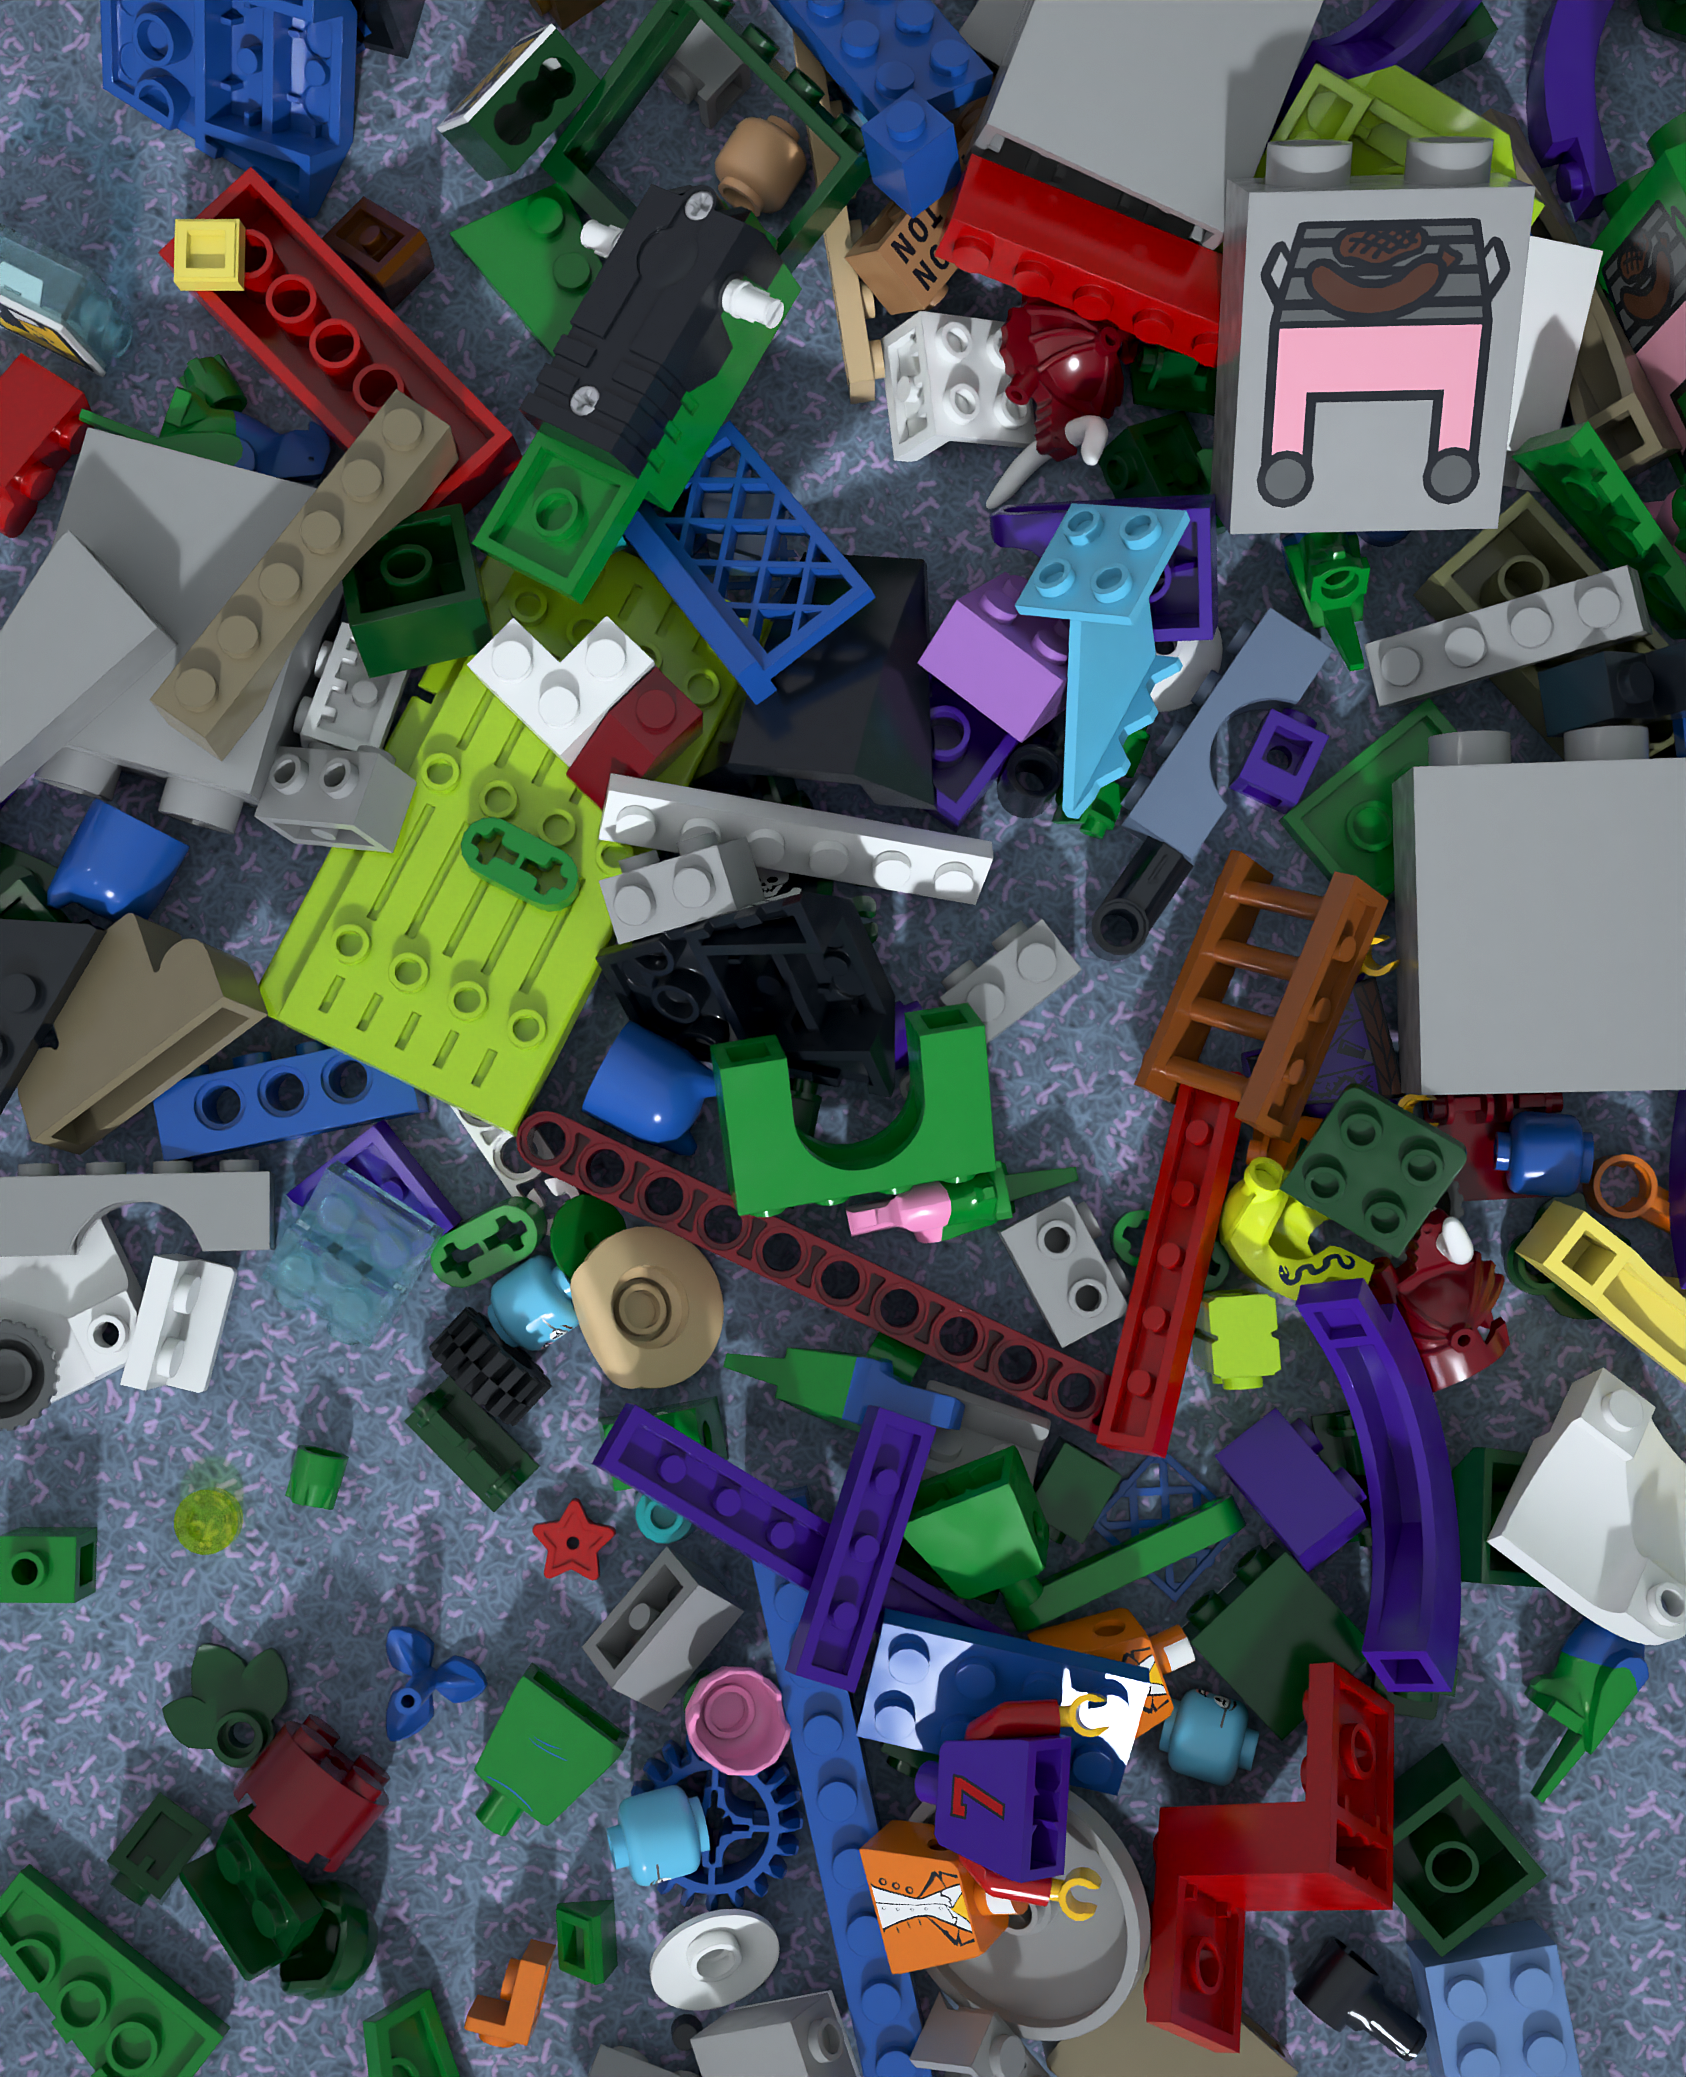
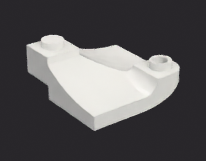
[0,1174,144,1403]
[1486,1367,1686,1645]

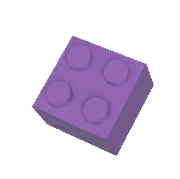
[918,572,1070,743]

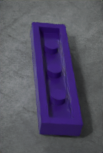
[785,1405,937,1693]

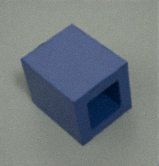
[861,88,962,218]

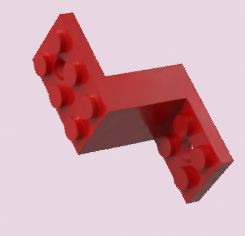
[1143,1662,1394,2053]

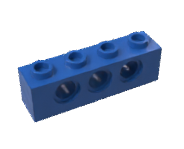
[153,1040,429,1161]

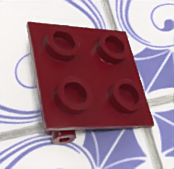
[1422,1092,1563,1201]

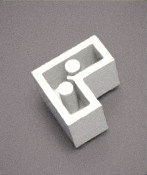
[467,616,656,768]

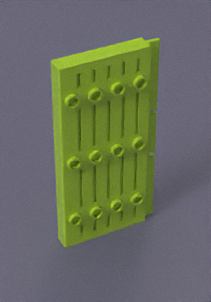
[258,550,770,1137]

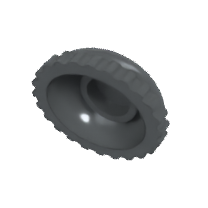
[0,1319,60,1431]

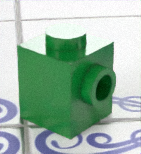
[0,1527,97,1603]

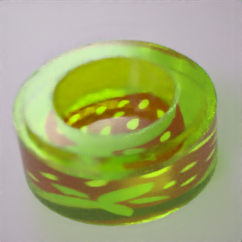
[174,1487,243,1555]

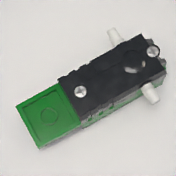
[472,184,802,605]

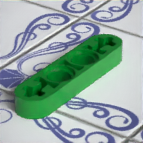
[1003,1494,1246,1632]

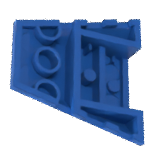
[100,0,357,219]

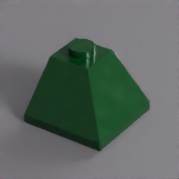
[1451,1447,1546,1588]

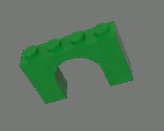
[710,1002,996,1217]

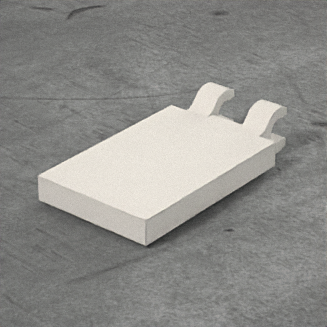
[1503,236,1603,492]

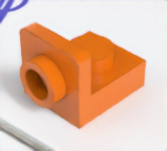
[464,1939,556,2048]

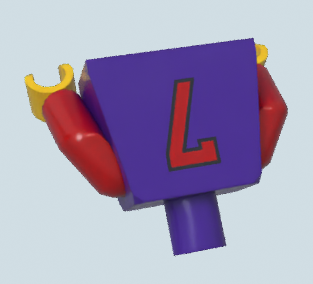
[915,1693,1110,1921]

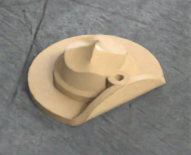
[570,1226,724,1389]

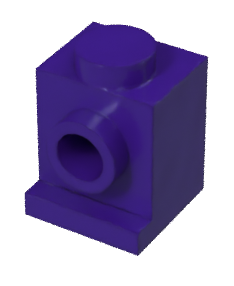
[1229,708,1329,815]

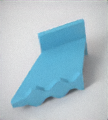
[1014,503,1190,819]

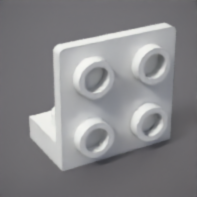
[880,311,1036,462]

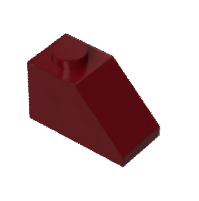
[566,667,703,812]

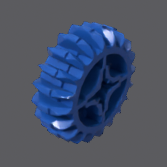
[631,1733,804,1912]

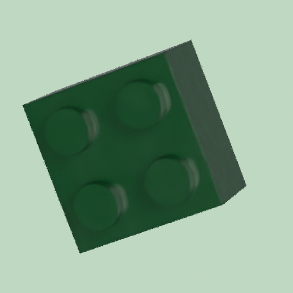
[342,503,494,679]
[1393,1743,1547,1958]

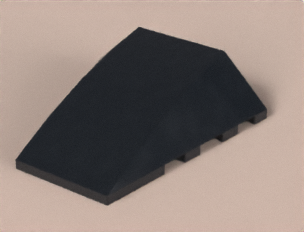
[691,552,938,810]
[595,892,895,1098]

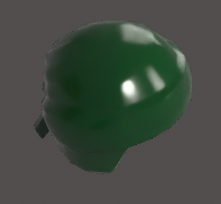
[279,1879,378,2001]

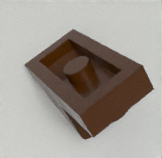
[322,196,435,310]

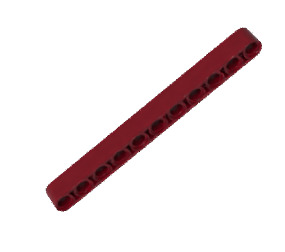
[516,1111,1111,1435]

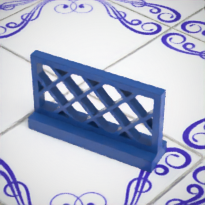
[623,420,876,705]

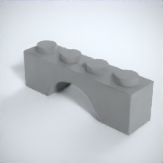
[1364,565,1653,708]
[0,1159,275,1257]

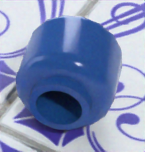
[1493,1111,1594,1198]

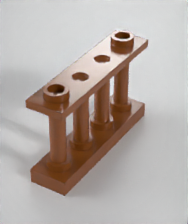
[1134,849,1389,1143]

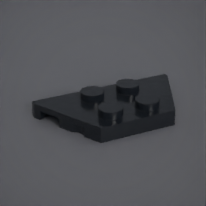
[0,919,107,1115]

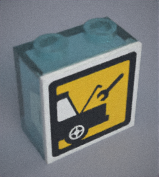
[0,223,135,377]

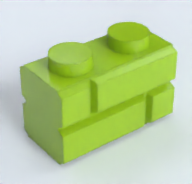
[1192,1288,1281,1390]

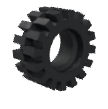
[429,1307,552,1426]

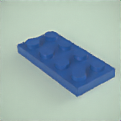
[769,0,993,121]
[856,1608,1150,1796]

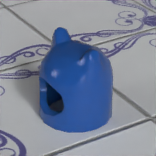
[47,797,190,923]
[581,1020,716,1156]

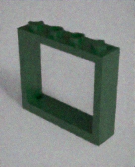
[540,0,871,274]

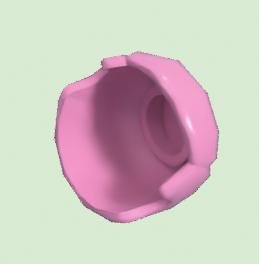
[685,1666,791,1776]

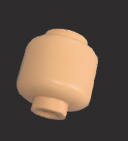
[715,115,807,217]

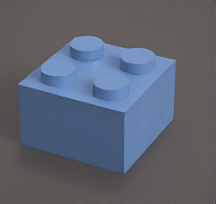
[1406,1919,1582,2077]

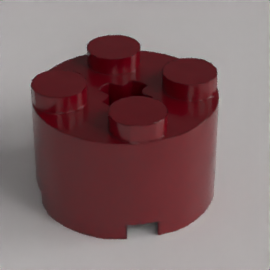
[233,1714,390,1873]

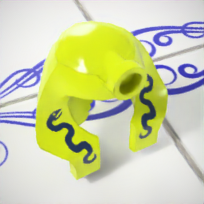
[1218,1157,1375,1301]

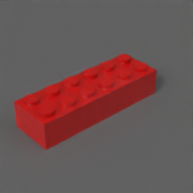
[158,167,523,515]

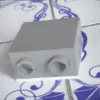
[690,1990,861,2077]

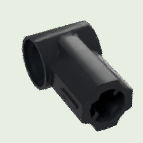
[1086,836,1194,961]

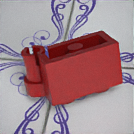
[0,353,94,538]

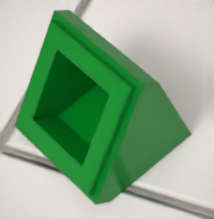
[556,1900,618,1985]

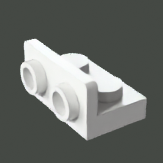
[293,622,411,751]
[120,1253,238,1393]

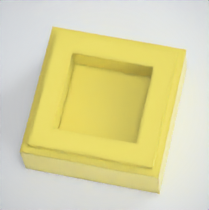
[174,219,246,291]

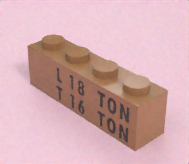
[844,76,996,315]

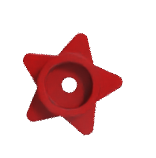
[532,1498,616,1581]

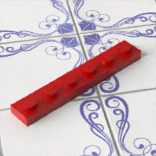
[1096,1071,1244,1458]

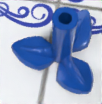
[386,1626,488,1742]

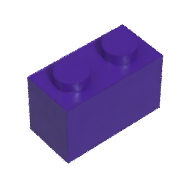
[1215,1407,1369,1574]

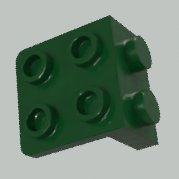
[1279,1083,1467,1258]

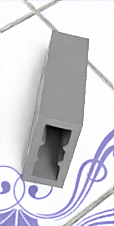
[0,530,178,803]

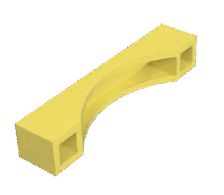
[1515,1200,1686,1385]

